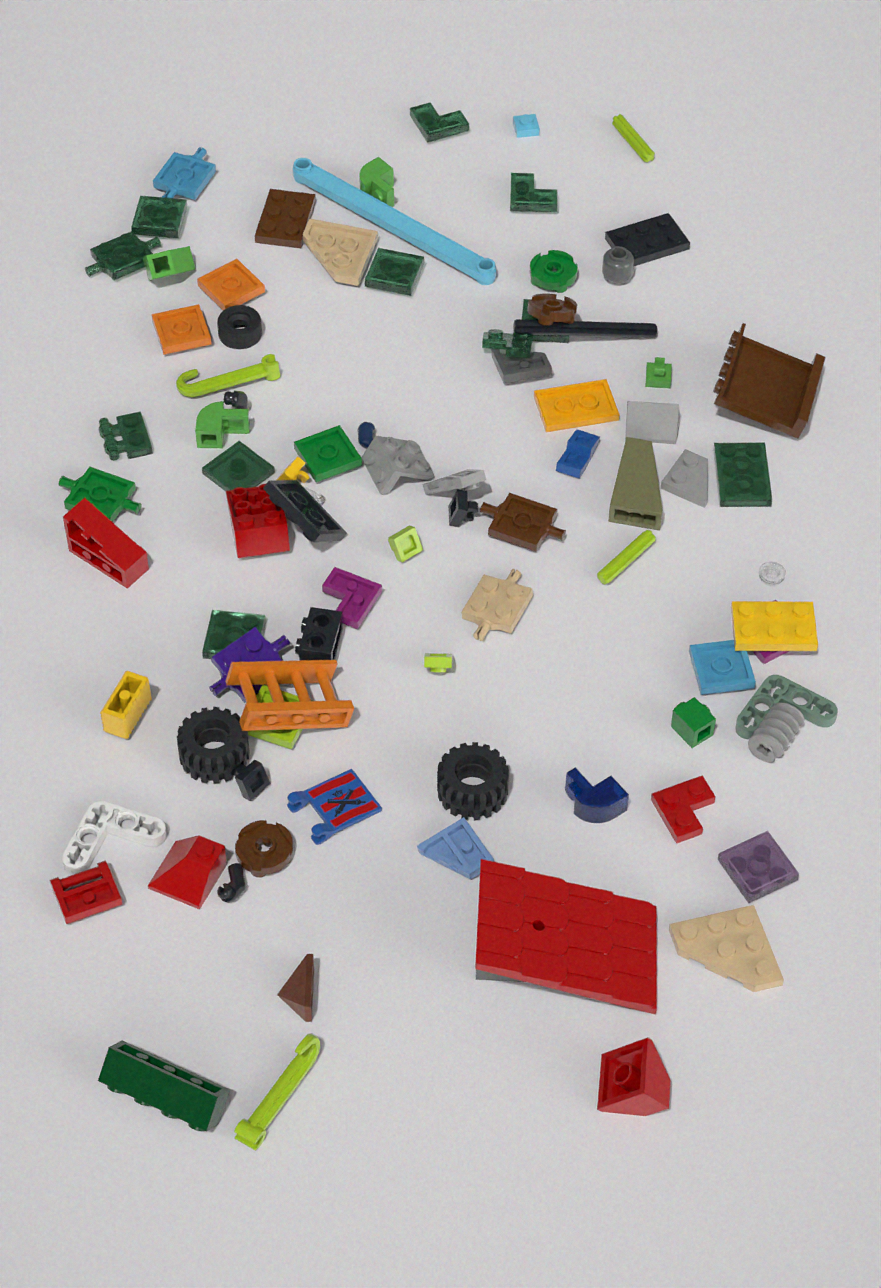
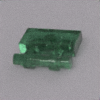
[98,411,153,461]

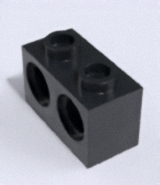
[295,607,343,661]

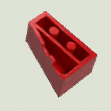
[63,498,149,589]

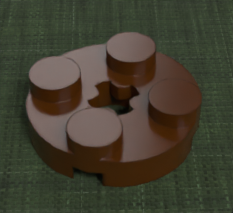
[527,293,577,325]
[235,820,293,878]

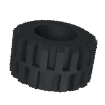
[177,707,250,784]
[437,742,509,820]

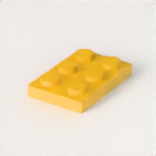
[731,601,818,651]

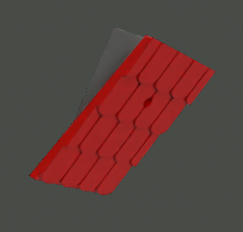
[475,859,657,1015]

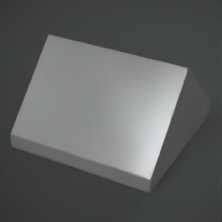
[625,401,679,444]

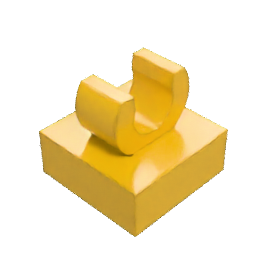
[276,456,310,483]

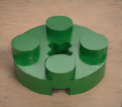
[530,250,578,293]

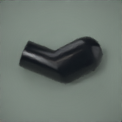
[224,390,248,409]
[217,863,246,902]

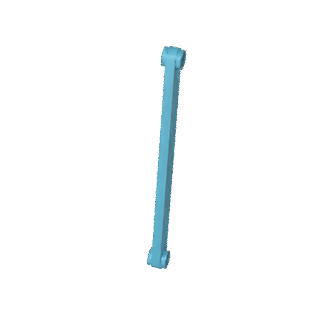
[293,158,496,285]

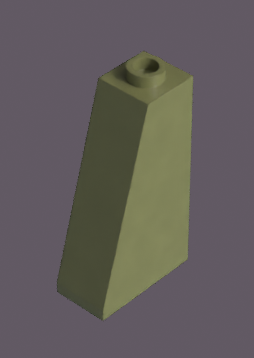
[608,437,663,531]

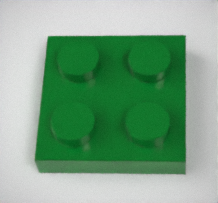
[294,425,362,482]

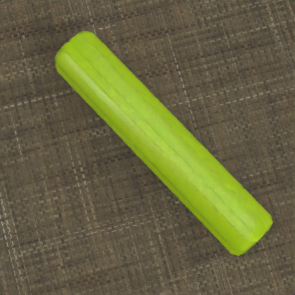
[612,114,655,163]
[597,530,656,584]

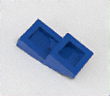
[556,429,600,479]

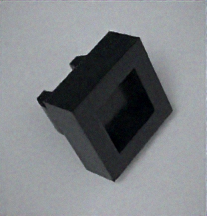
[448,489,478,527]
[233,760,270,801]

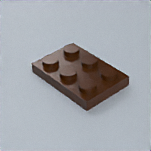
[255,189,316,249]

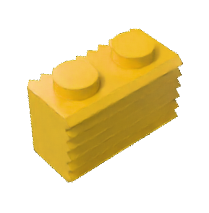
[100,671,152,739]

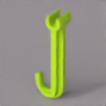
[176,354,281,397]
[234,1033,320,1151]

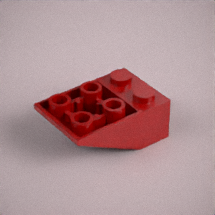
[226,484,290,558]

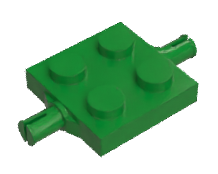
[59,466,142,522]

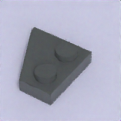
[491,348,552,383]

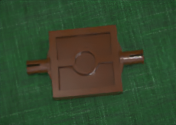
[480,492,566,552]

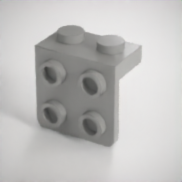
[361,436,434,494]

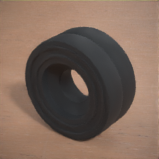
[217,305,262,349]

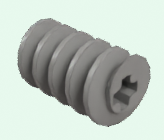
[748,702,805,763]

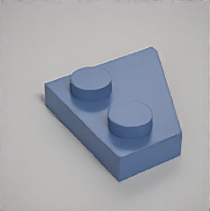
[417,817,495,880]

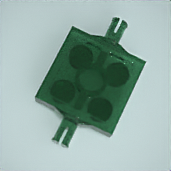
[85,231,161,280]

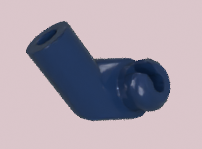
[357,422,375,449]

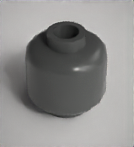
[602,246,634,283]

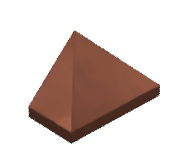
[277,954,314,1022]

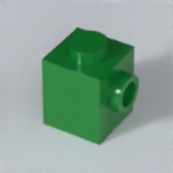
[671,697,716,748]

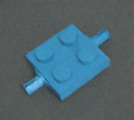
[153,147,216,203]

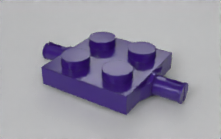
[209,627,290,703]

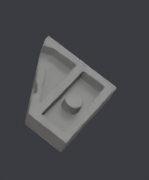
[422,469,486,494]

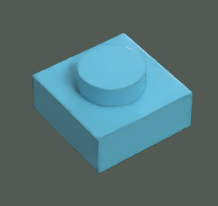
[513,114,540,138]

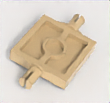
[461,569,533,641]

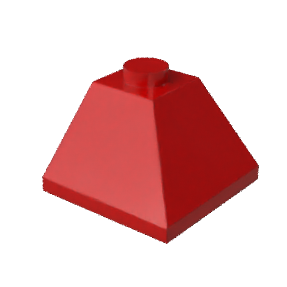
[148,835,227,910]
[597,1037,671,1116]

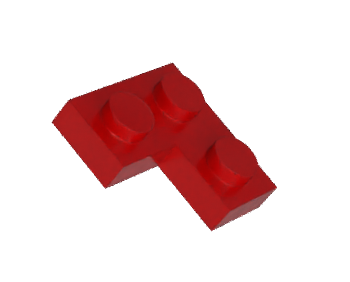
[651,775,716,844]

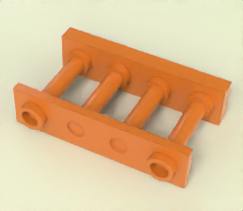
[225,660,354,731]

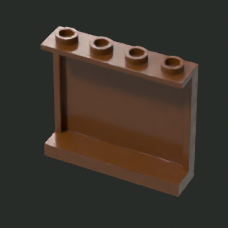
[713,323,826,438]

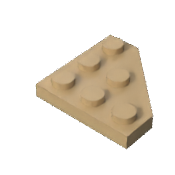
[303,219,378,286]
[669,905,784,992]

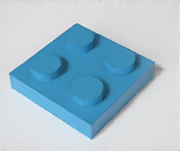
[689,640,756,695]

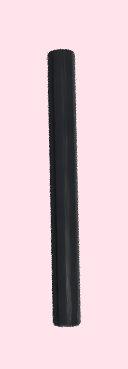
[513,319,658,338]

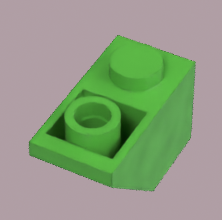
[143,246,196,281]

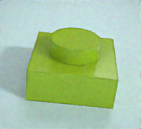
[424,653,452,672]

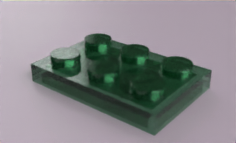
[713,442,772,507]

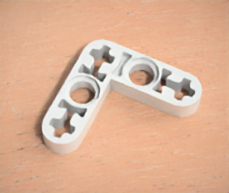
[62,801,167,875]

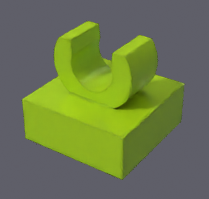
[388,525,423,562]

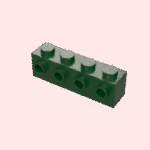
[98,1040,230,1132]

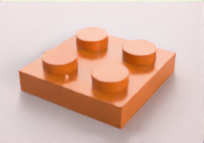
[197,259,265,310]
[151,304,211,355]

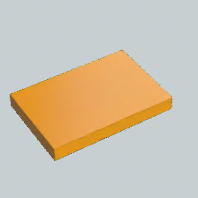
[534,379,620,432]

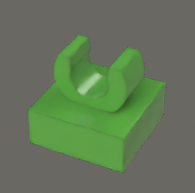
[645,357,672,389]

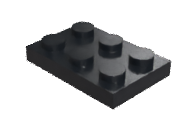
[605,213,690,267]
[263,480,347,542]

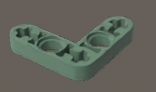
[735,675,838,739]

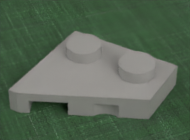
[661,449,708,508]

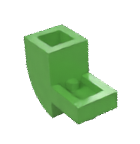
[359,157,394,207]
[195,401,250,449]

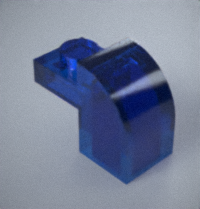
[565,767,629,823]

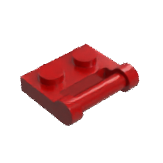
[49,860,123,924]

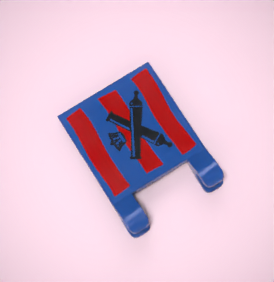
[287,769,382,845]

